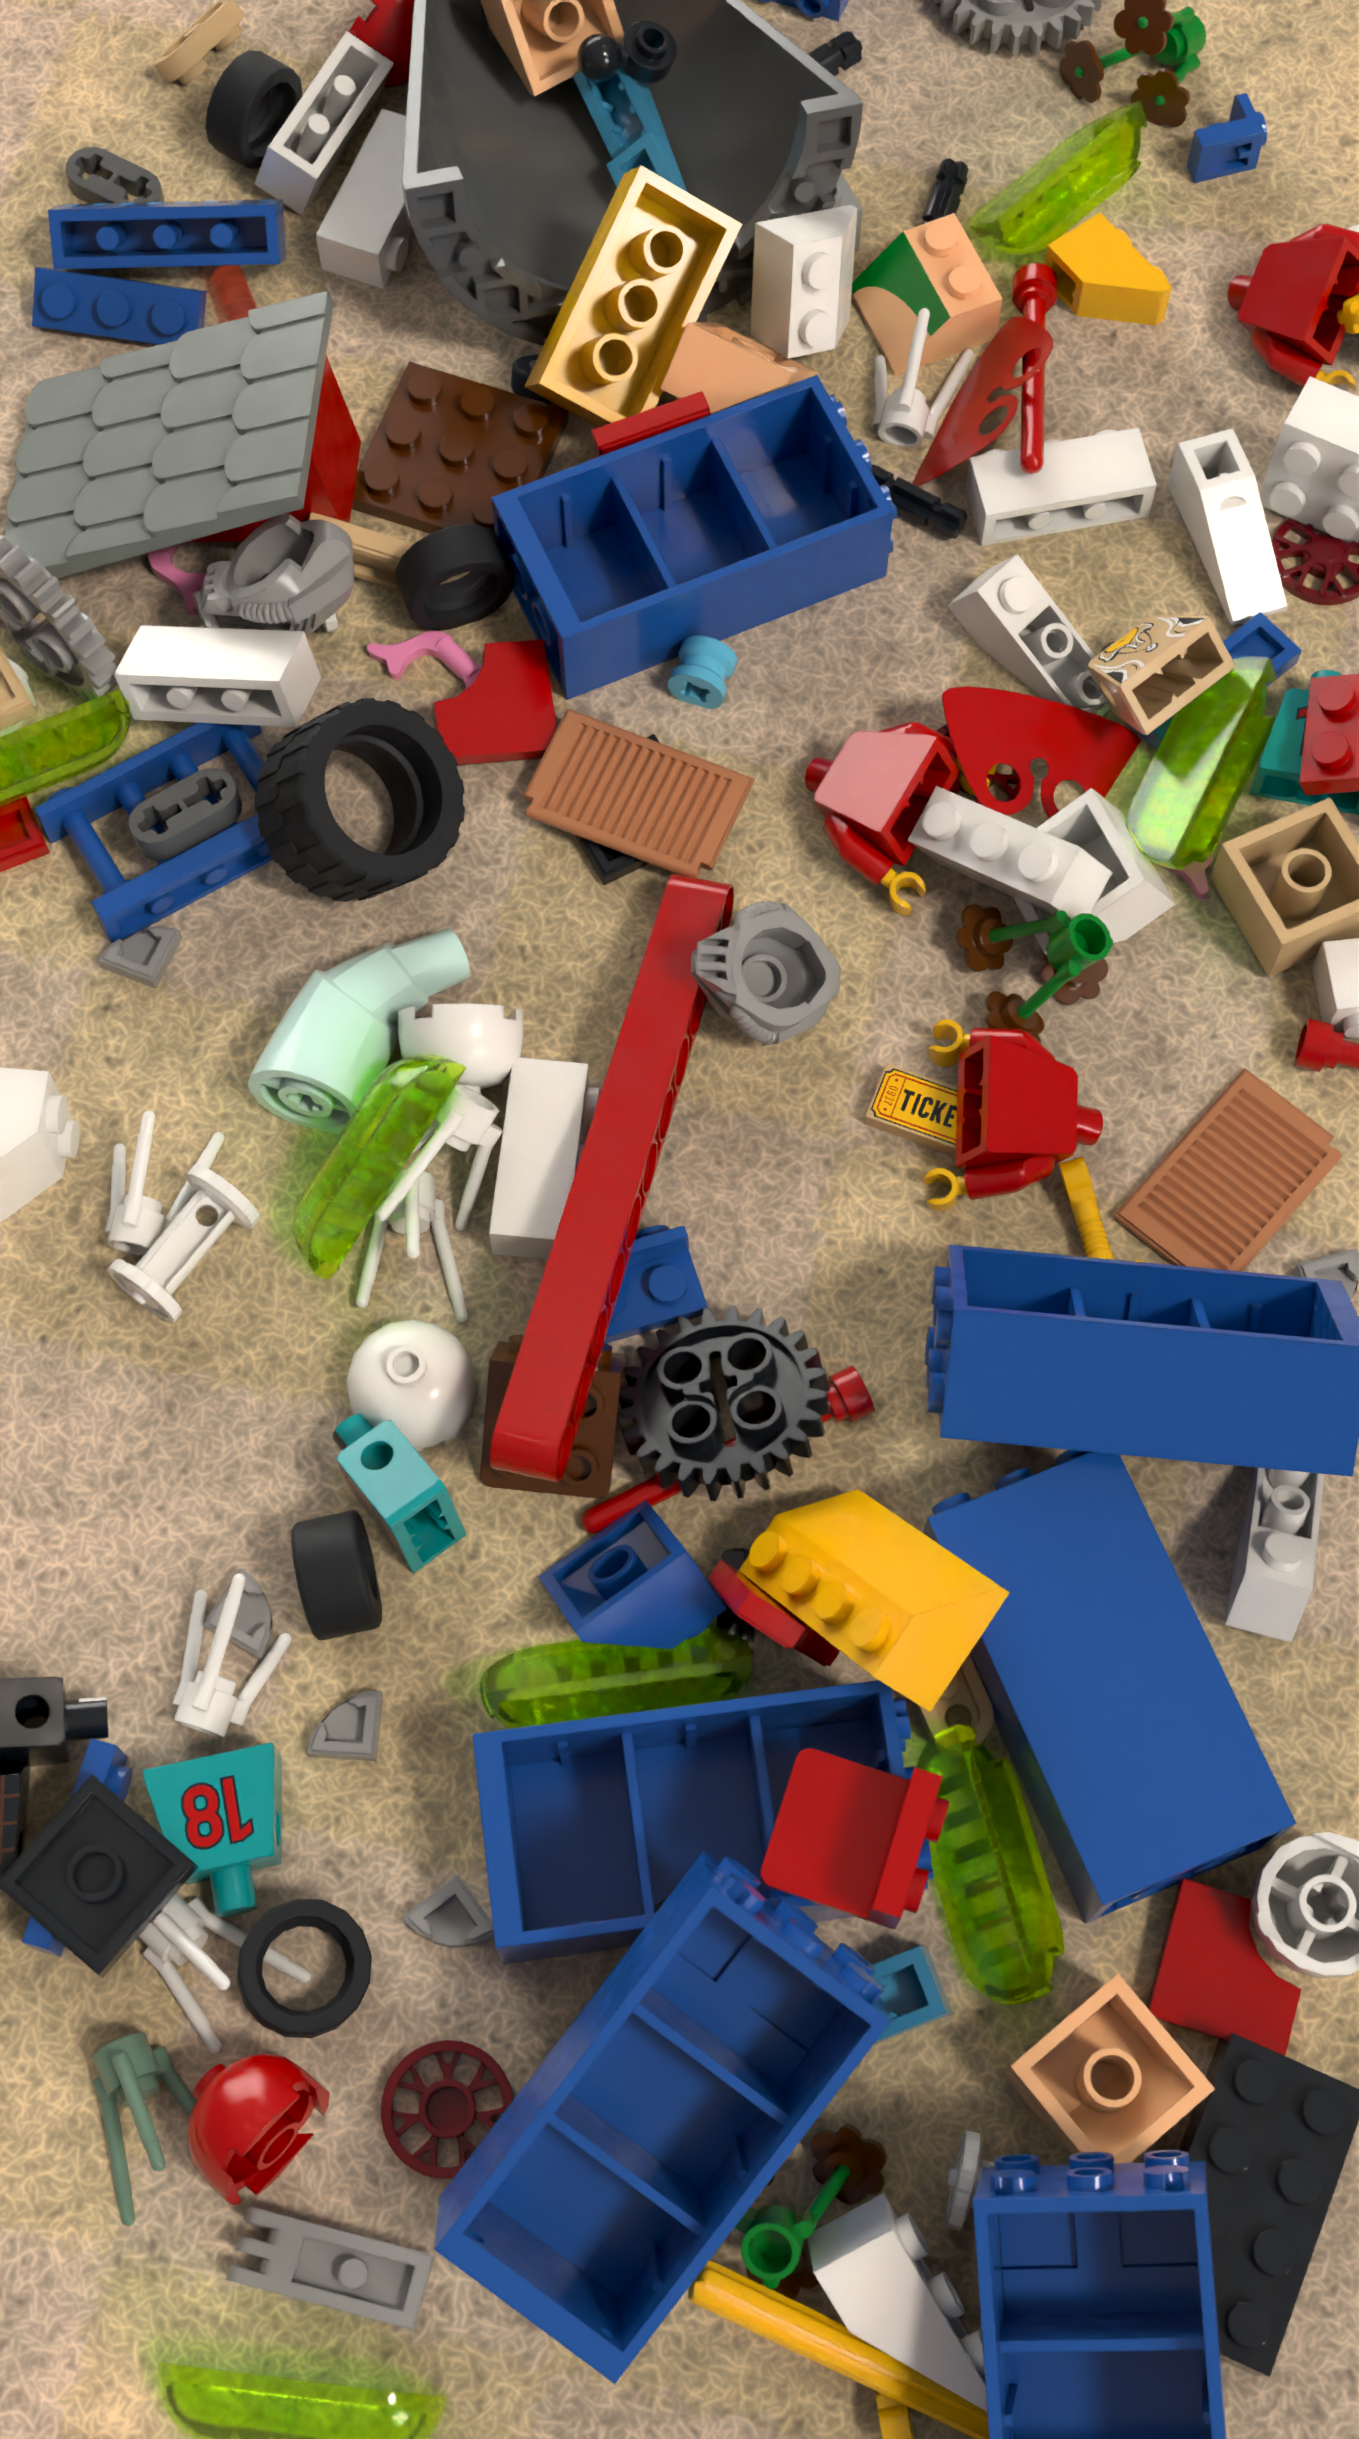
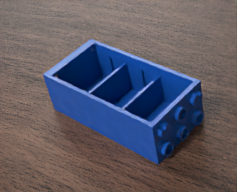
[491,375,897,700]
[925,1244,1359,1477]
[923,1450,1296,1924]
[472,1680,933,1964]
[434,1851,891,2384]
[973,2150,1227,2439]

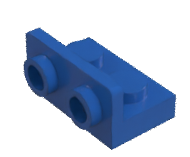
[604,1225,708,1344]

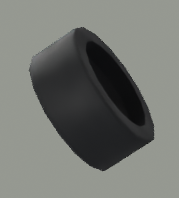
[205,50,303,168]
[395,524,515,631]
[237,1899,372,2038]

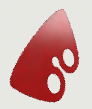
[913,316,1053,486]
[942,686,1142,819]

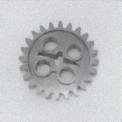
[933,0,1102,56]
[0,535,118,703]

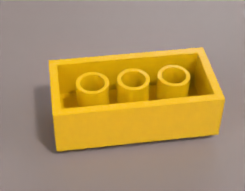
[524,165,742,427]

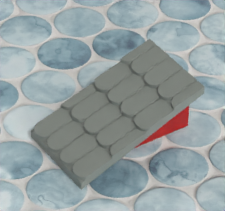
[5,291,361,579]

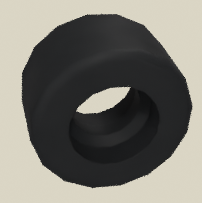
[291,1510,382,1641]

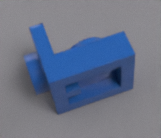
[1187,93,1267,183]

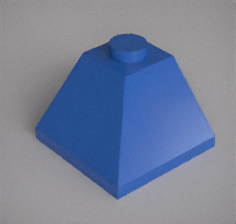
[538,1500,727,1649]

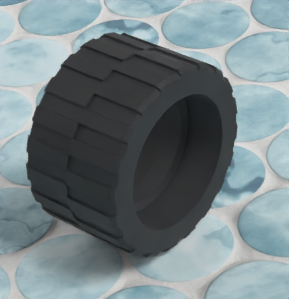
[255,698,465,902]

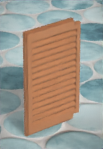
[523,708,755,879]
[1113,1068,1342,1271]

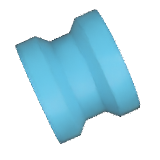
[668,635,738,709]

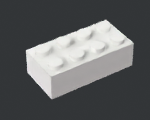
[1259,376,1359,543]

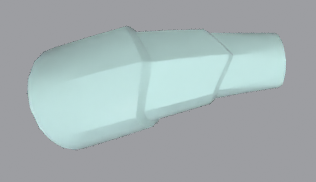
[248,928,470,1134]

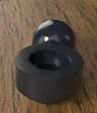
[577,20,677,83]

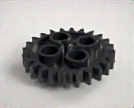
[617,1306,831,1501]

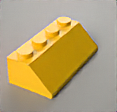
[739,1489,1010,1712]

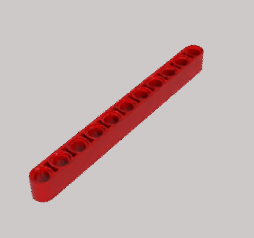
[490,874,734,1482]

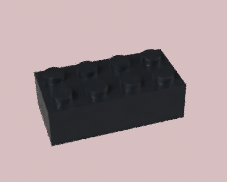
[1179,2033,1359,2377]

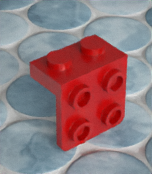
[1299,674,1359,795]
[760,1748,950,1930]

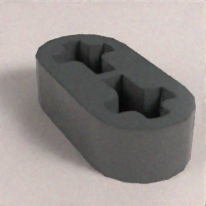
[66,147,165,204]
[128,768,242,860]

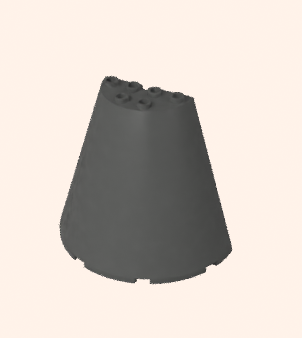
[401,0,863,346]

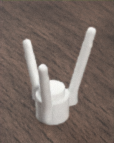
[871,308,974,448]
[376,1084,503,1231]
[105,1110,225,1256]
[356,1169,468,1323]
[172,1573,292,1738]
[139,1893,311,2054]

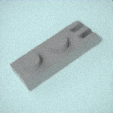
[226,2206,435,2330]

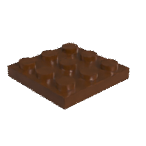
[352,361,569,534]

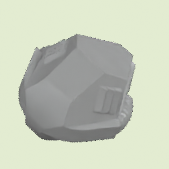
[200,514,354,635]
[691,901,841,1046]

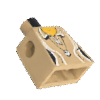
[1088,615,1236,735]

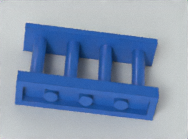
[34,723,273,944]

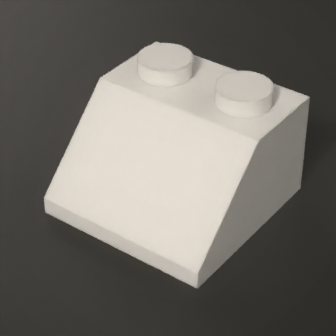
[750,205,857,359]
[1013,788,1176,955]
[0,1067,80,1223]

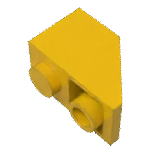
[1044,212,1172,326]

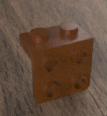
[480,1334,627,1499]

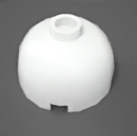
[398,1003,524,1098]
[347,1319,478,1451]
[1251,1832,1359,1979]

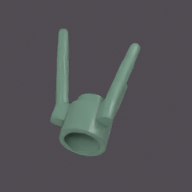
[93,2032,197,2226]

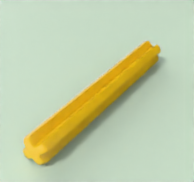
[687,2260,989,2439]

